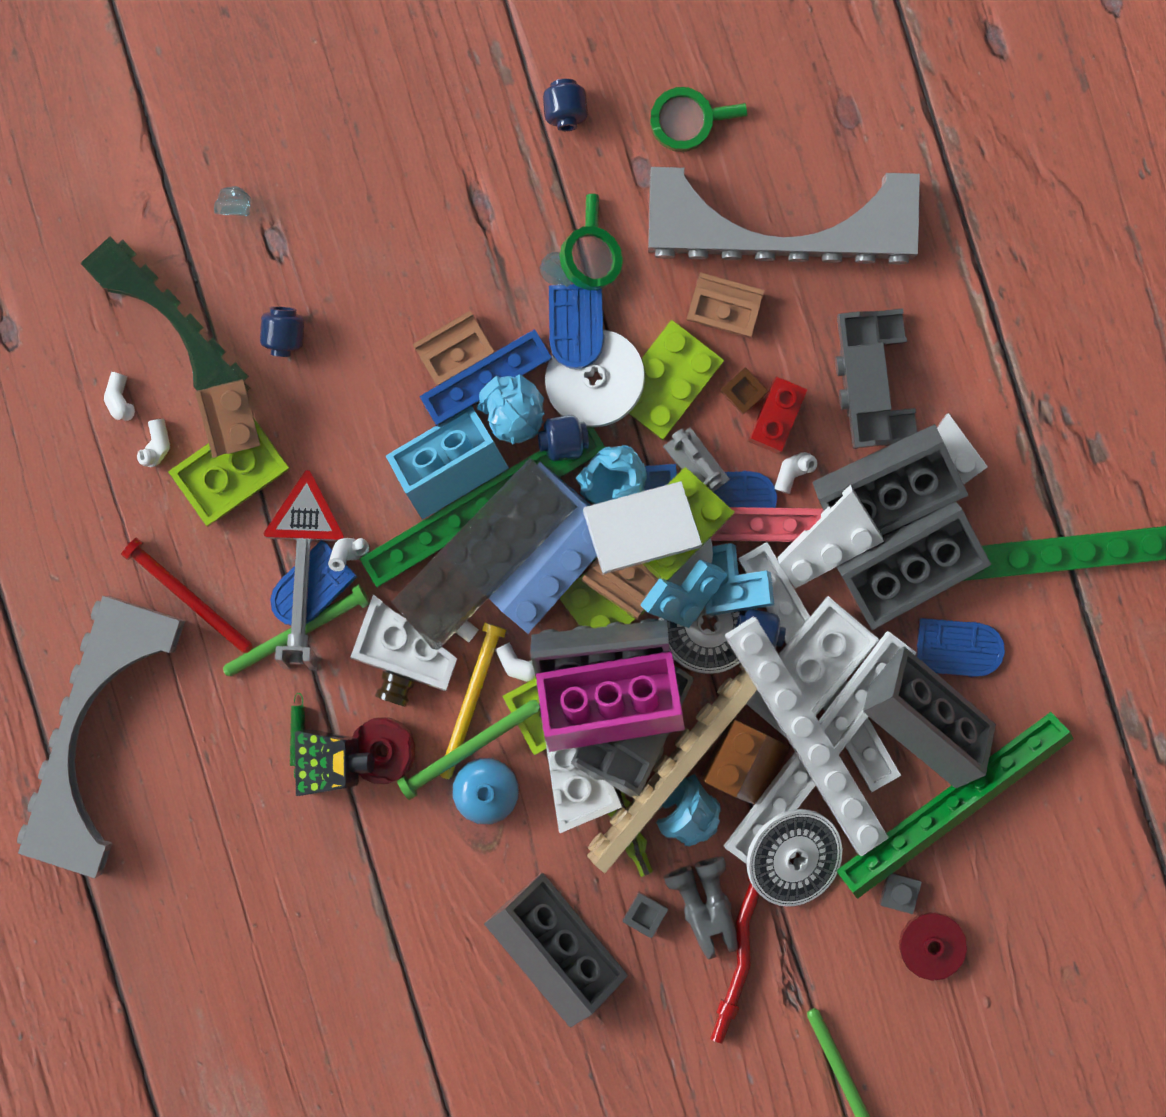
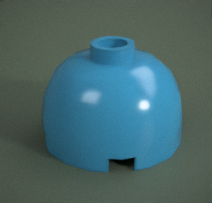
[452,757,519,825]

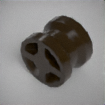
[375,671,415,707]

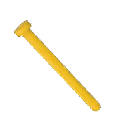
[440,622,507,779]

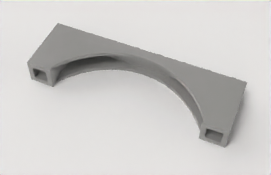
[648,167,920,264]
[17,596,185,878]

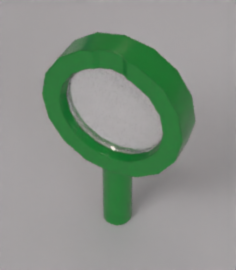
[650,87,747,152]
[559,194,623,290]

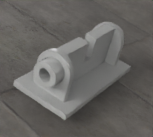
[663,428,730,492]

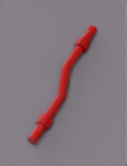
[710,876,760,1044]

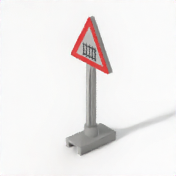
[264,470,344,670]

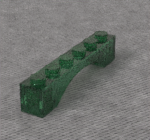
[81,236,251,392]

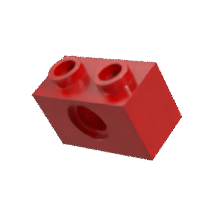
[748,376,808,454]

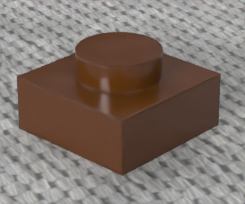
[720,367,768,415]

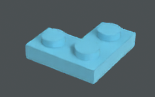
[705,543,775,616]
[641,559,728,628]

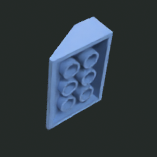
[452,461,597,633]

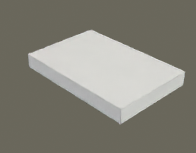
[583,481,702,574]

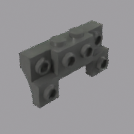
[835,309,917,449]
[570,666,694,797]

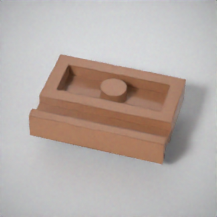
[686,272,764,338]
[413,311,494,386]
[195,379,260,458]
[582,557,659,619]

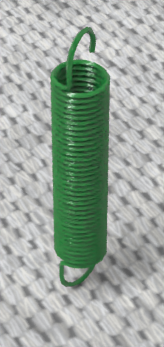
[289,693,306,778]

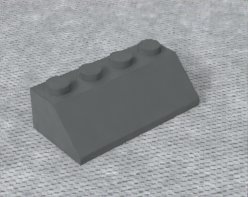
[813,424,968,535]
[837,502,991,630]
[530,618,670,676]
[863,646,996,788]
[484,873,628,1028]

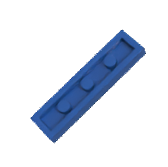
[419,329,552,426]

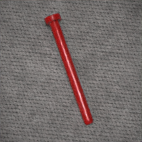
[121,537,253,654]

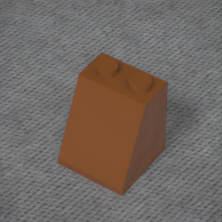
[701,719,791,804]

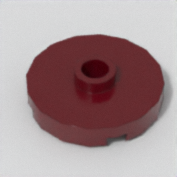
[352,717,415,784]
[899,912,967,981]

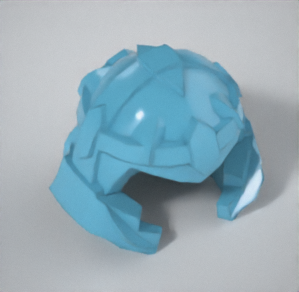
[477,374,545,445]
[576,445,647,504]
[656,774,721,846]

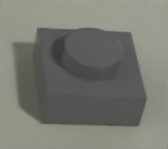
[879,873,922,914]
[622,891,668,939]

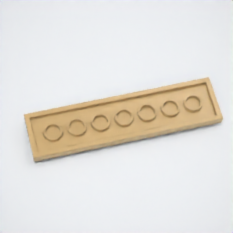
[587,662,757,873]

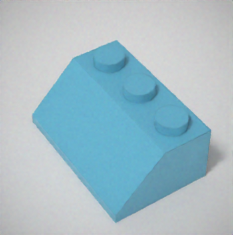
[386,406,509,520]

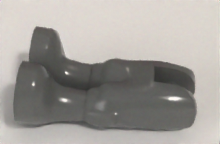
[663,856,738,959]

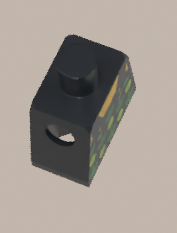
[295,730,375,796]

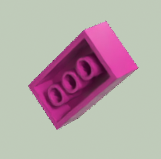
[536,651,685,752]

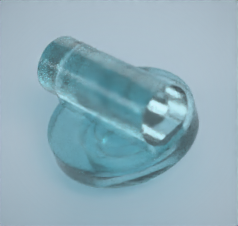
[214,186,251,216]
[539,252,572,287]

